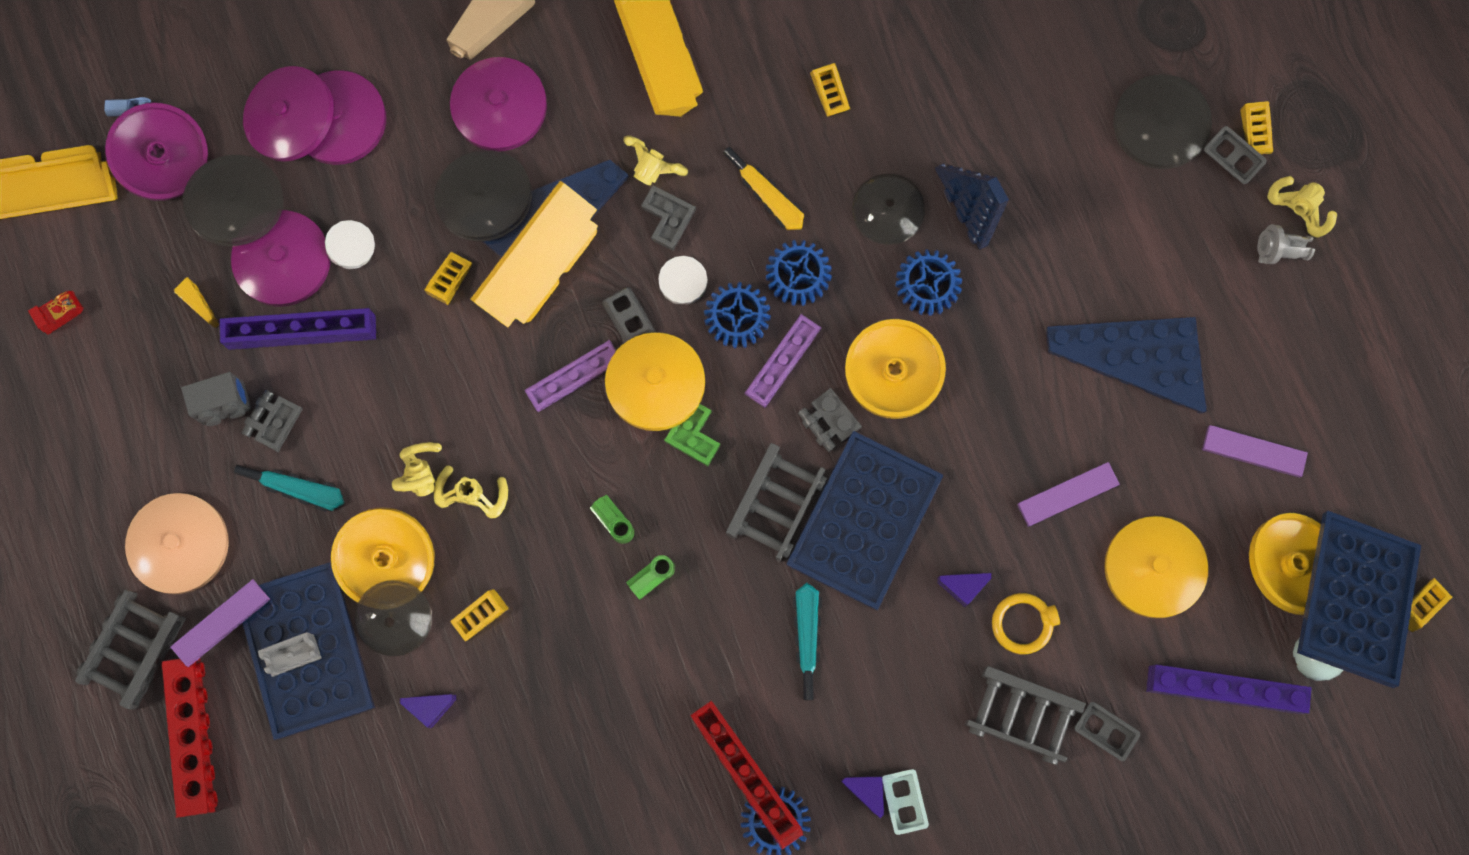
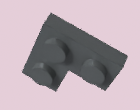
[641,185,696,251]

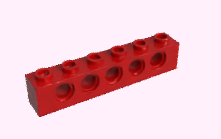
[162,658,218,818]
[690,701,804,850]

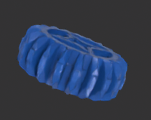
[766,240,832,306]
[895,249,962,316]
[704,282,771,348]
[741,786,811,855]

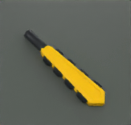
[723,147,804,230]

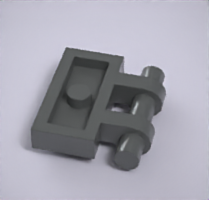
[798,388,862,452]
[241,390,303,452]

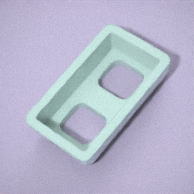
[882,769,929,835]

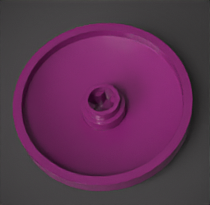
[450,57,547,151]
[243,66,334,161]
[307,71,386,165]
[105,103,208,201]
[231,210,331,307]

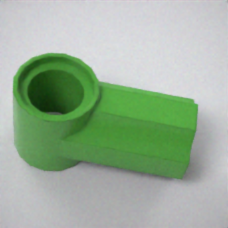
[590,495,634,544]
[626,555,675,600]

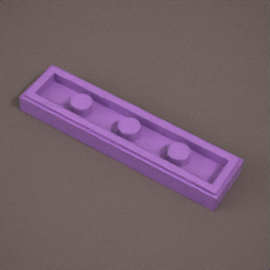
[745,314,821,408]
[525,340,616,412]
[1202,425,1308,478]
[1017,462,1120,527]
[171,579,271,667]

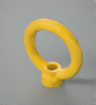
[992,593,1060,655]

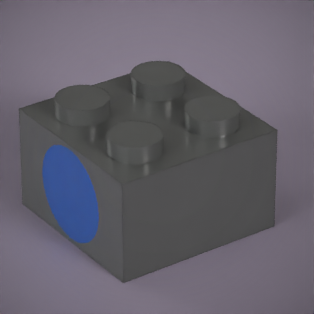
[181,372,252,426]

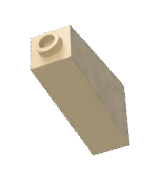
[447,0,535,60]

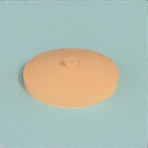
[125,493,229,594]

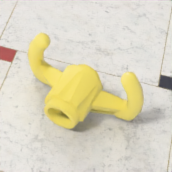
[623,135,688,186]
[1267,176,1337,238]
[392,442,442,496]
[433,465,508,518]

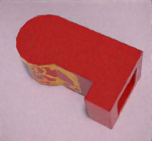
[28,291,83,335]

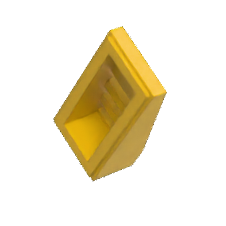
[810,63,850,117]
[1240,101,1273,154]
[425,252,473,305]
[174,277,219,328]
[1408,578,1452,632]
[450,589,508,641]

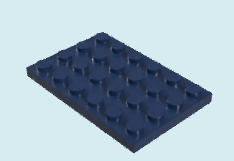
[786,431,944,611]
[1297,511,1421,689]
[235,562,375,740]

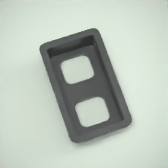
[1204,126,1267,184]
[602,287,655,343]
[1075,702,1140,761]

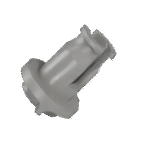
[1257,224,1315,264]

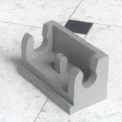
[258,632,322,677]

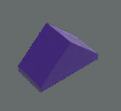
[937,573,991,607]
[400,694,456,728]
[841,777,884,818]

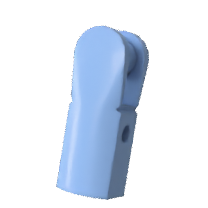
[105,97,151,117]

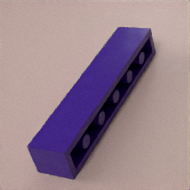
[220,308,376,350]
[1146,665,1312,714]

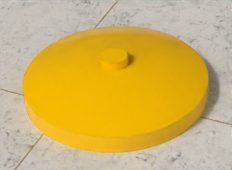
[845,319,946,419]
[605,333,705,431]
[331,507,435,609]
[1249,513,1321,615]
[1105,516,1208,618]

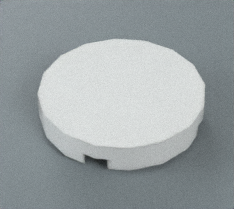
[325,220,375,269]
[658,256,708,305]

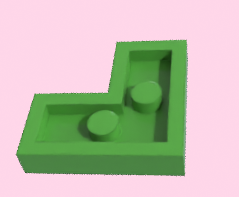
[664,404,720,467]

